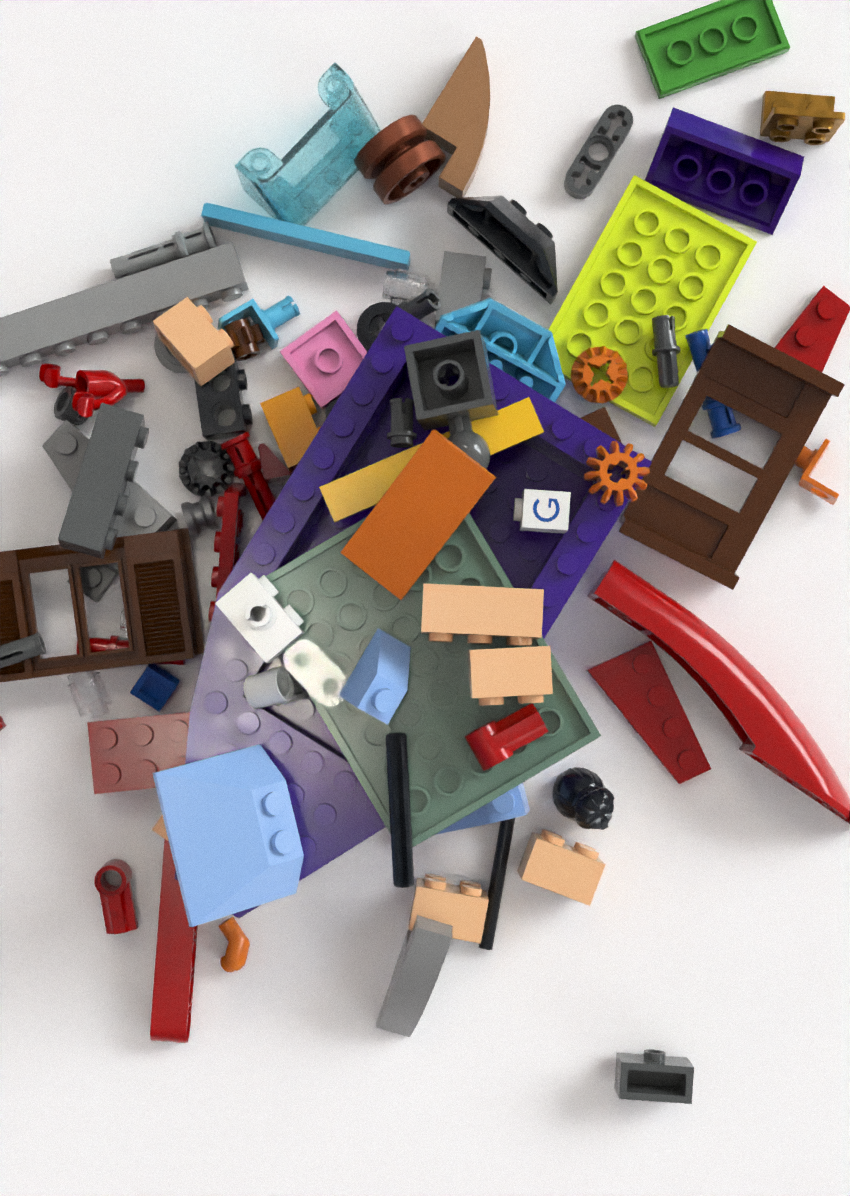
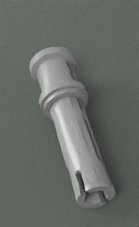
[110,222,218,279]

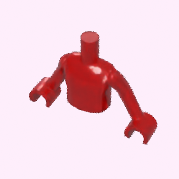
[39,363,145,418]

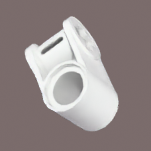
[244,663,309,709]

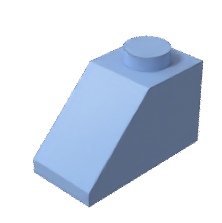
[339,628,411,725]

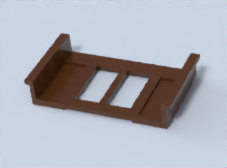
[619,324,845,590]
[0,528,205,682]

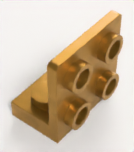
[760,91,845,145]

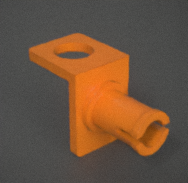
[794,439,839,505]

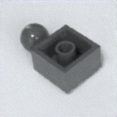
[404,330,499,469]

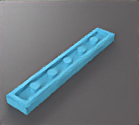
[201,202,411,273]

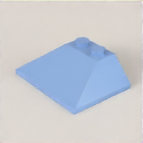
[152,744,304,927]

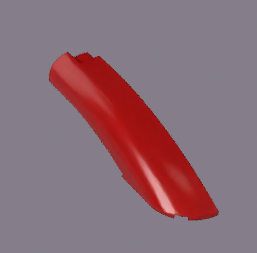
[587,560,850,824]

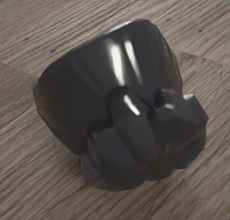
[552,767,615,830]

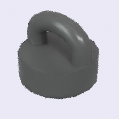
[54,386,88,425]

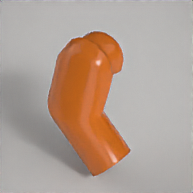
[218,916,250,972]

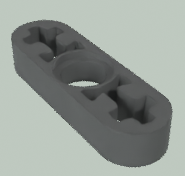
[564,104,633,199]

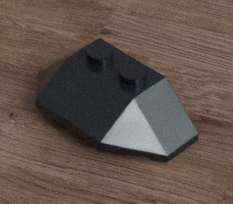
[447,196,558,305]

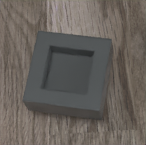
[67,564,118,602]

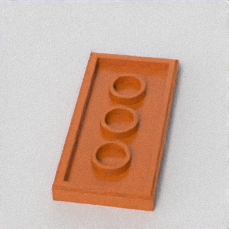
[340,429,496,600]

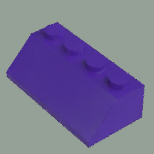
[645,107,804,235]

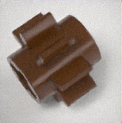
[224,318,265,361]

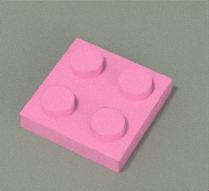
[280,310,367,410]

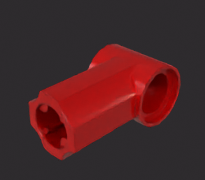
[464,703,549,771]
[94,859,139,935]

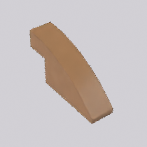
[422,36,490,198]

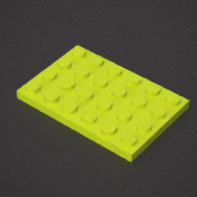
[548,175,757,427]

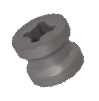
[181,495,220,537]

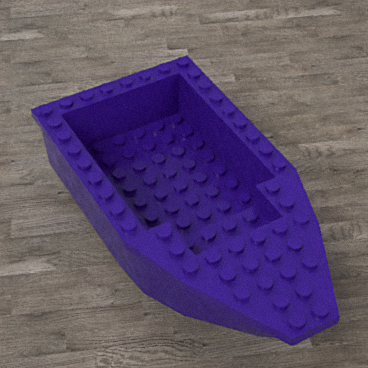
[174,306,652,918]

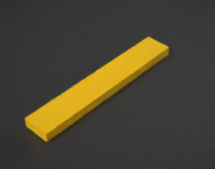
[319,397,544,523]

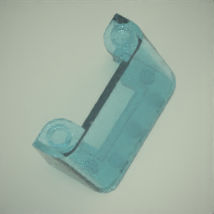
[235,62,381,226]

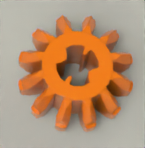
[584,441,650,507]

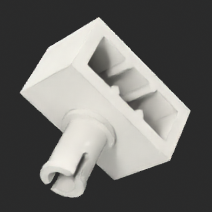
[215,573,304,663]

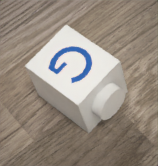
[513,489,571,534]

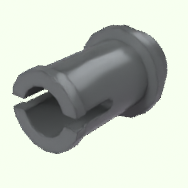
[398,289,441,320]
[387,398,417,448]

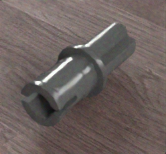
[652,315,681,388]

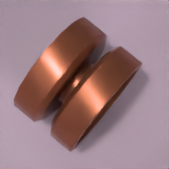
[354,114,445,204]

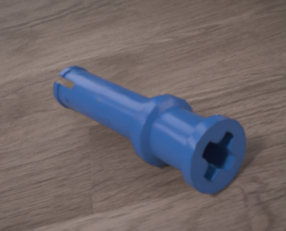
[685,328,742,438]

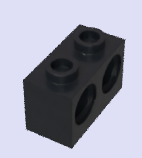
[194,361,253,441]

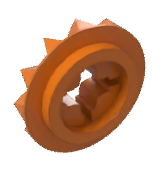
[571,346,628,403]

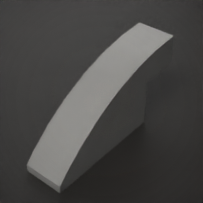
[376,915,453,1037]

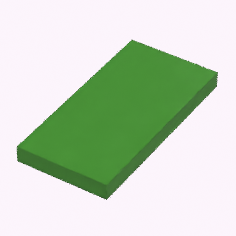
[634,0,790,99]

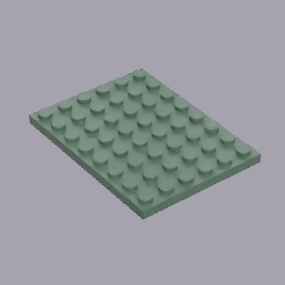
[266,513,601,847]

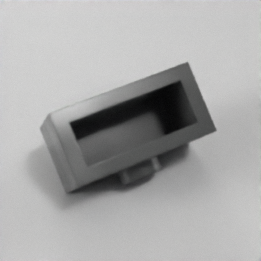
[614,1049,694,1104]

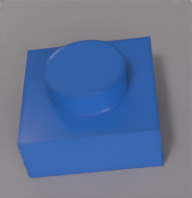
[130,663,180,712]

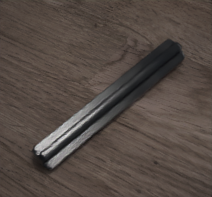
[386,733,414,888]

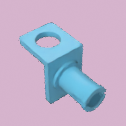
[218,295,300,350]

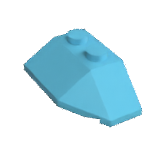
[434,298,566,402]

